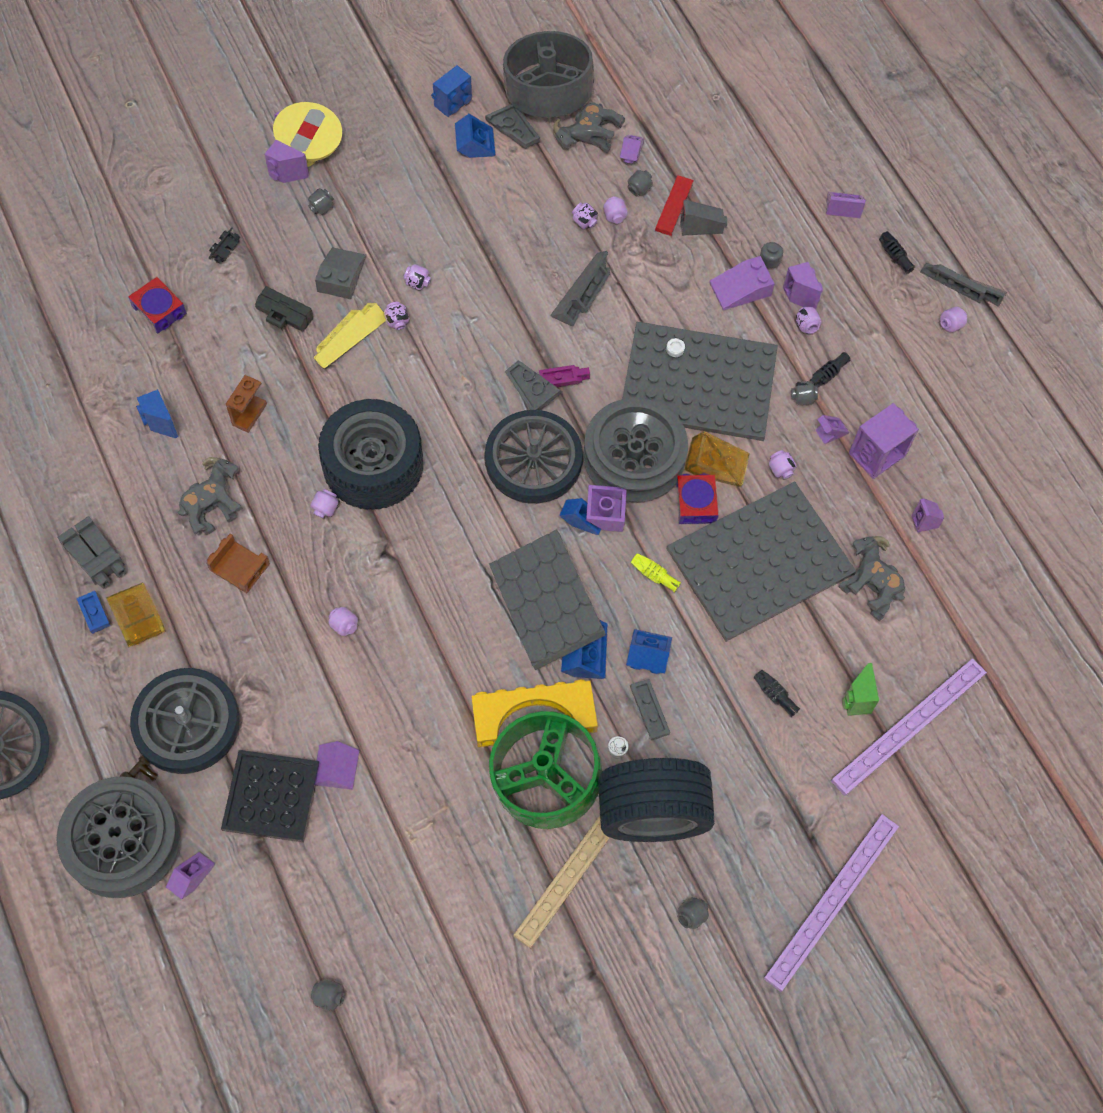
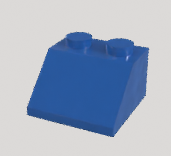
[455,113,495,158]
[136,389,178,438]
[626,629,672,674]

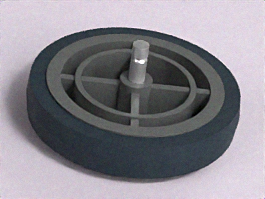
[130,668,240,774]

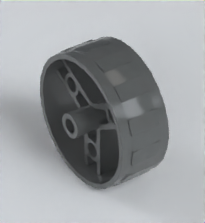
[503,31,594,117]

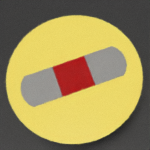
[273,102,342,167]

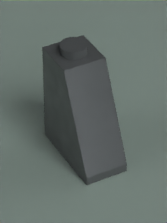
[680,200,727,236]

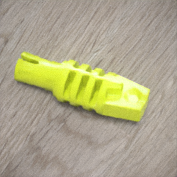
[631,553,681,593]

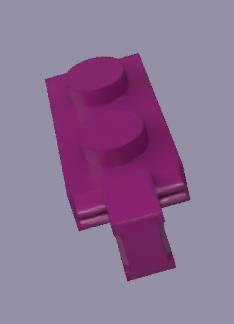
[539,365,590,387]

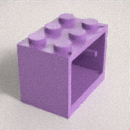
[849,403,919,479]

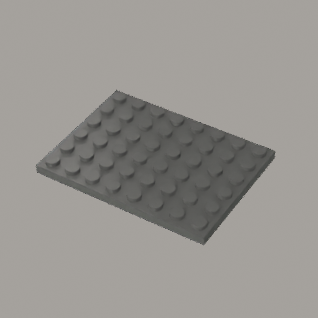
[622,321,778,441]
[666,481,857,642]

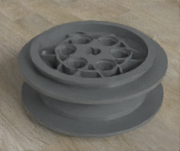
[583,398,688,502]
[56,777,181,898]

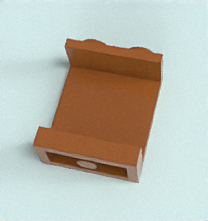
[226,375,267,433]
[207,534,270,594]

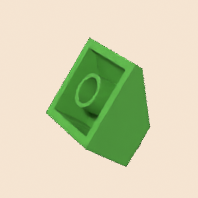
[842,663,879,716]

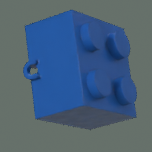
[431,65,472,117]

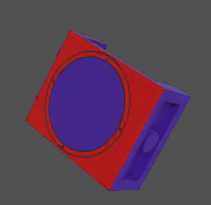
[128,277,187,334]
[676,473,718,524]

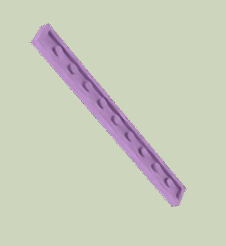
[831,658,987,796]
[764,814,899,992]

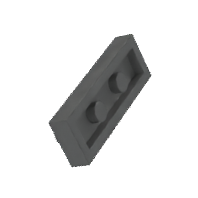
[630,679,670,741]

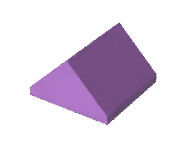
[826,191,866,218]
[315,741,360,790]

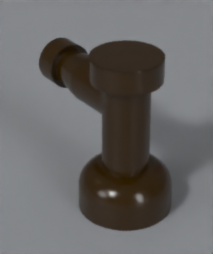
[120,756,158,781]

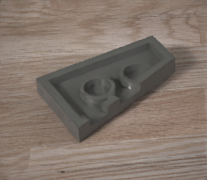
[485,104,540,148]
[505,360,563,410]

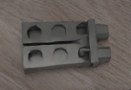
[57,516,127,589]

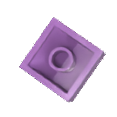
[264,140,309,183]
[586,485,626,532]

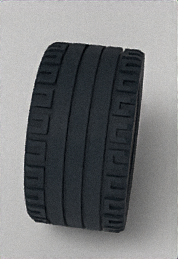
[318,399,423,510]
[598,758,715,842]

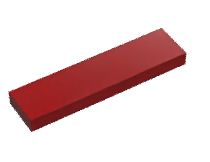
[655,175,694,236]

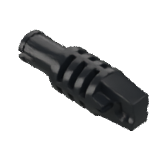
[879,231,915,274]
[810,352,851,388]
[754,670,800,718]

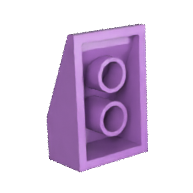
[709,256,774,310]

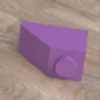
[620,134,644,163]
[912,499,944,532]
[166,852,215,899]

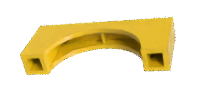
[471,679,598,747]

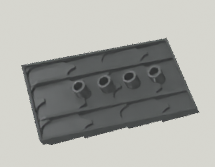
[489,529,606,670]

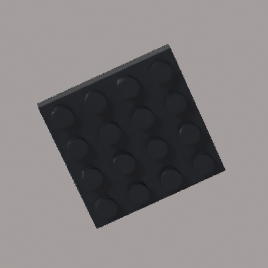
[221,750,319,843]

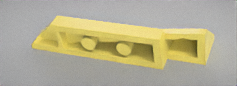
[314,303,386,368]

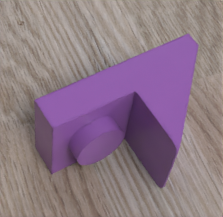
[816,415,849,444]

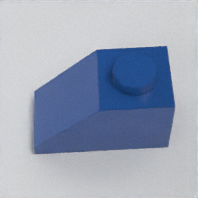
[559,498,601,535]

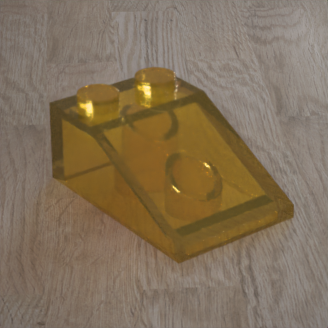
[684,431,750,487]
[106,582,166,647]

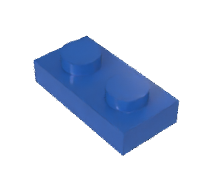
[76,591,111,634]

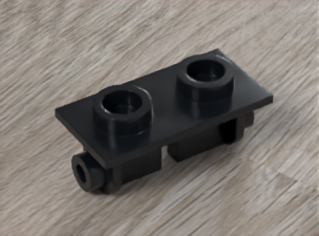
[208,227,240,263]

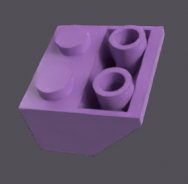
[783,262,823,309]

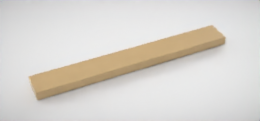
[513,816,610,949]

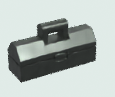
[255,286,313,331]

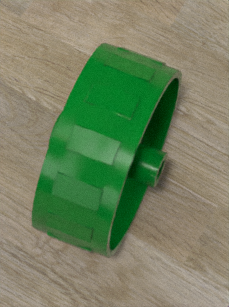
[489,711,602,829]

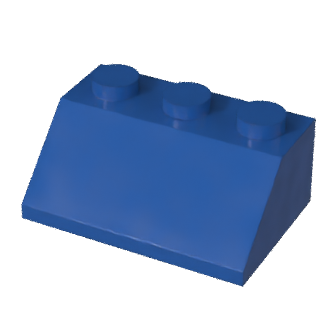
[561,620,608,679]

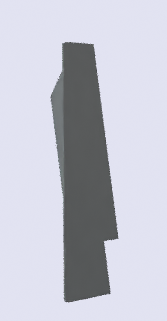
[550,251,610,326]
[920,263,1007,307]

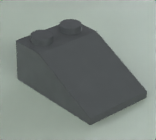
[315,247,366,299]

